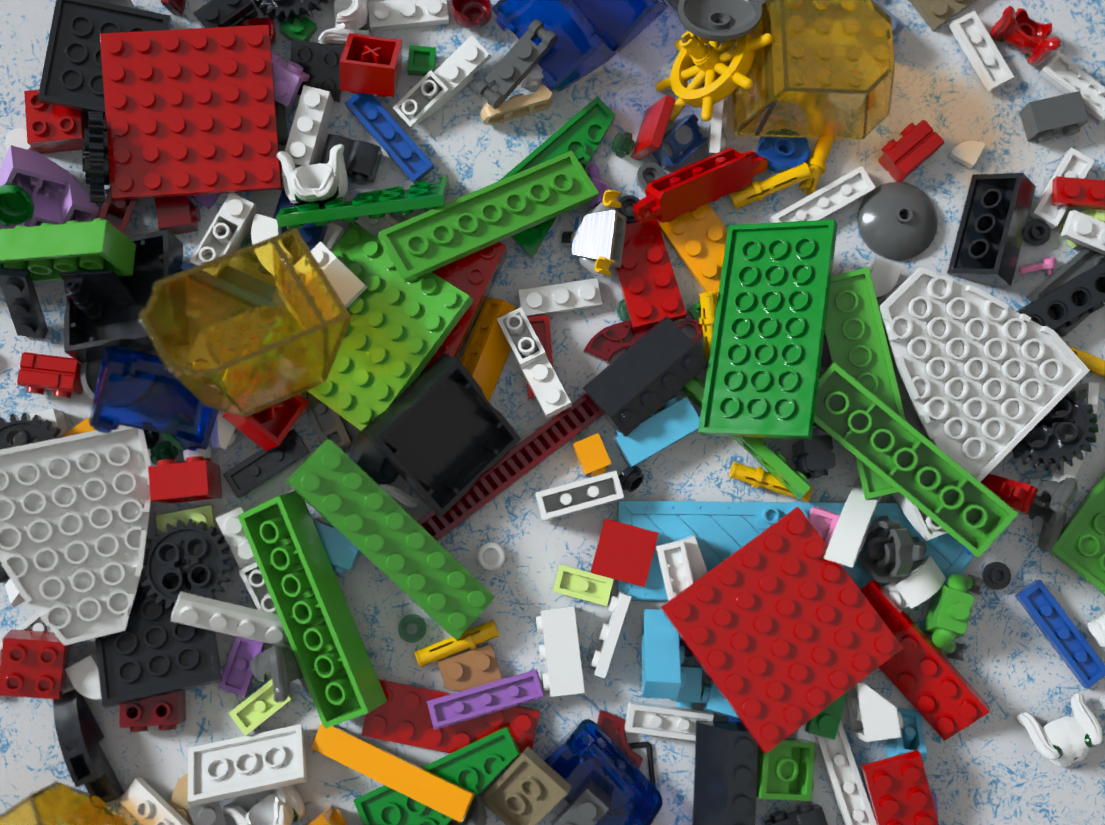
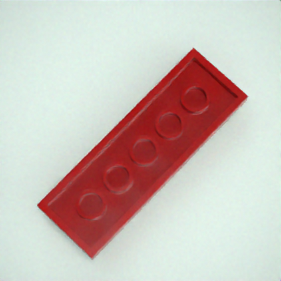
[859,578,991,741]
[361,679,540,765]

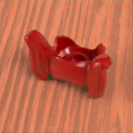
[989,6,1061,65]

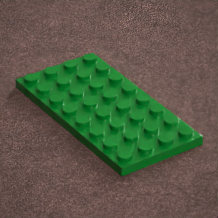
[698,219,838,439]

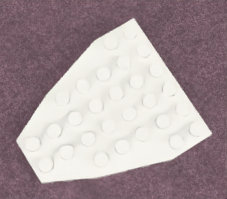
[879,267,1090,482]
[0,422,151,646]

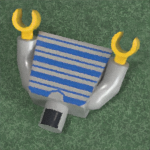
[561,189,627,277]

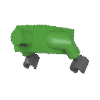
[922,574,985,661]

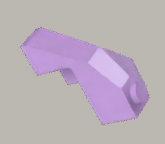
[0,145,100,229]

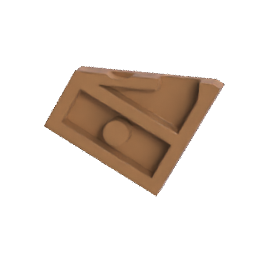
[437,644,502,691]

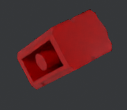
[878,120,944,182]
[17,352,83,399]

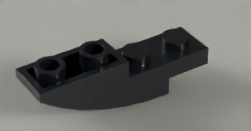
[53,689,125,807]

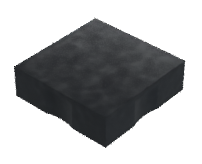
[64,229,186,363]
[361,353,521,517]

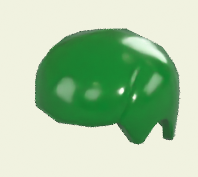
[0,185,34,226]

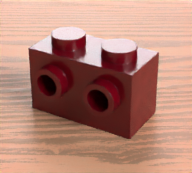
[119,690,186,732]

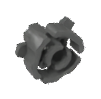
[858,516,927,584]

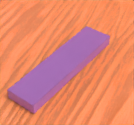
[427,669,545,730]

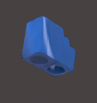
[651,114,710,169]

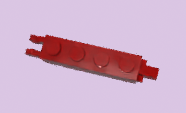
[633,147,768,223]

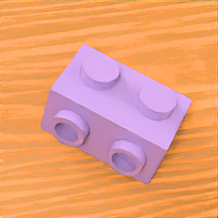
[271,50,310,107]

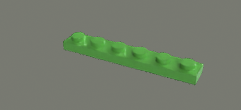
[680,376,811,500]

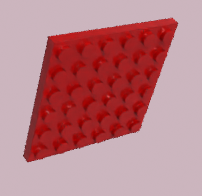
[100,25,282,201]
[660,507,903,753]

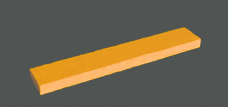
[311,723,475,823]

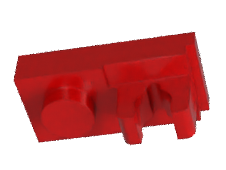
[980,474,1038,514]

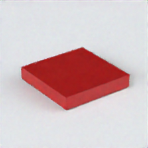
[630,95,675,161]
[590,518,659,587]

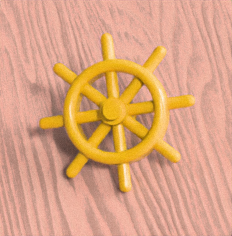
[655,31,773,122]

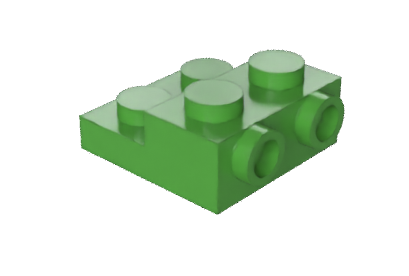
[756,738,816,801]

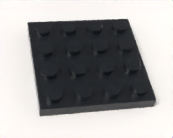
[38,0,172,115]
[95,570,223,708]

